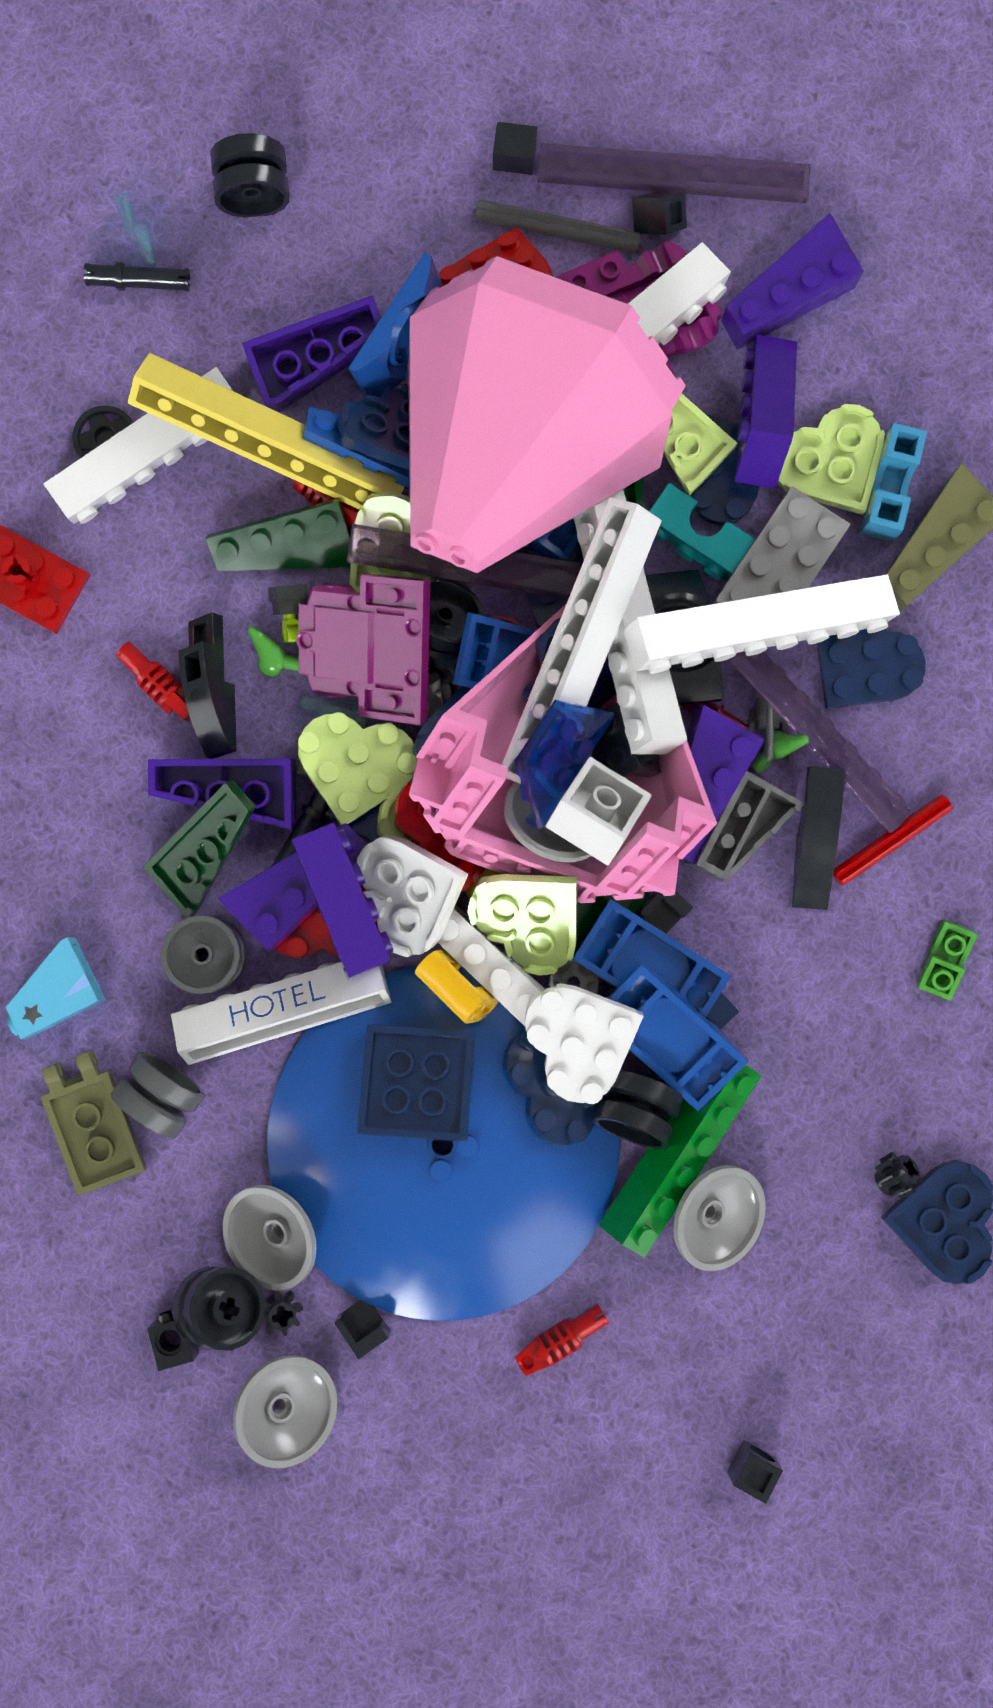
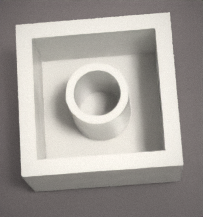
[545,757,652,866]

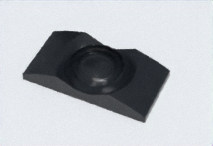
[645,569,723,706]

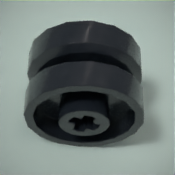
[210,133,290,218]
[428,577,484,669]
[592,1070,684,1149]
[172,1266,266,1351]

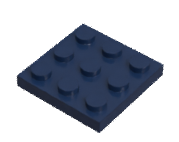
[357,1024,476,1142]

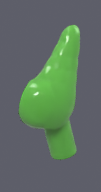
[248,626,299,677]
[751,731,809,774]

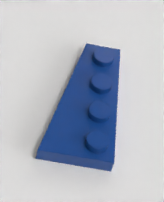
[303,406,410,490]

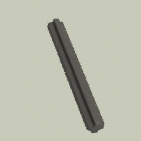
[475,199,641,254]

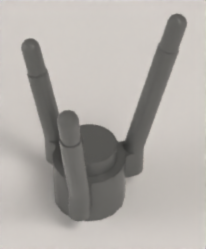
[747,697,794,765]

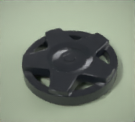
[72,405,134,458]

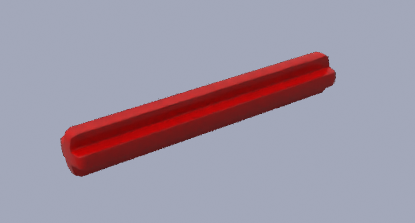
[833,795,953,885]

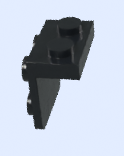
[568,702,661,778]

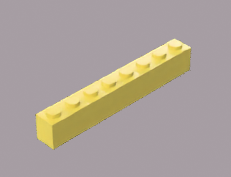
[128,352,404,509]

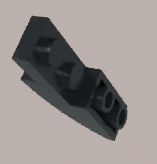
[179,612,237,759]

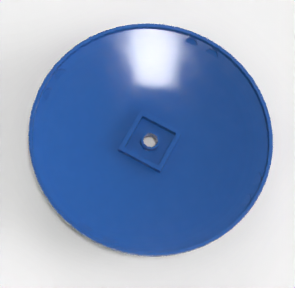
[267,966,620,1321]

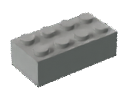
[714,486,851,604]

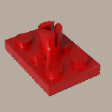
[0,525,91,634]

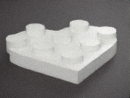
[357,835,468,957]
[524,983,644,1104]

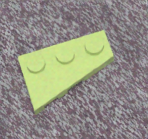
[664,393,737,496]

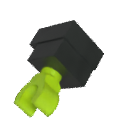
[268,584,308,643]

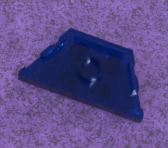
[514,699,616,830]

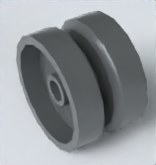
[161,915,248,994]
[110,1052,206,1139]

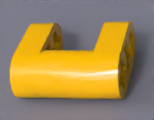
[415,950,499,1024]

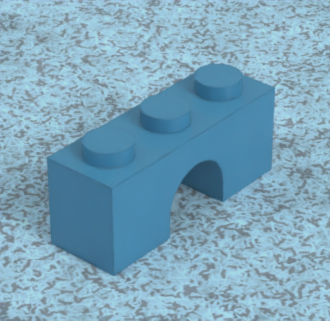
[859,423,927,542]

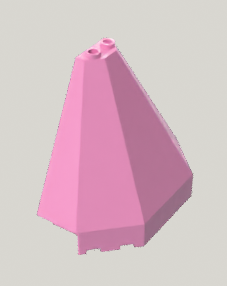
[408,256,686,573]
[409,604,717,904]

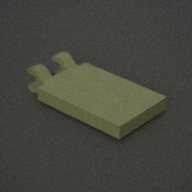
[40,1050,147,1196]

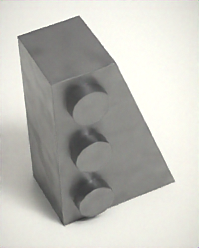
[685,771,805,881]

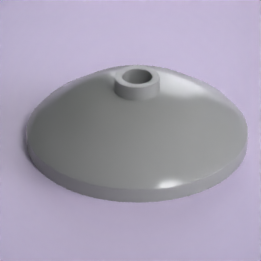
[504,773,591,862]
[674,1165,766,1271]
[222,1185,316,1291]
[233,1355,337,1469]

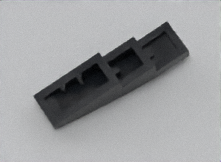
[792,766,845,910]

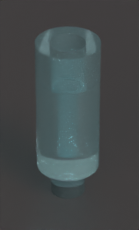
[300,694,370,729]

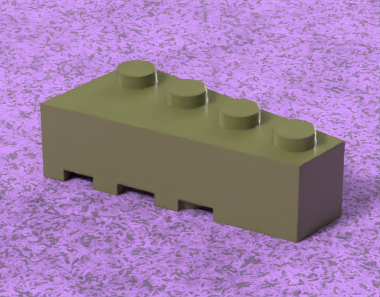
[884,463,993,612]

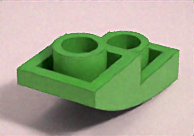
[917,919,978,1001]

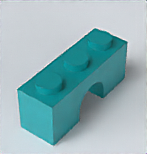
[649,483,756,581]

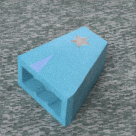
[5,937,106,1040]

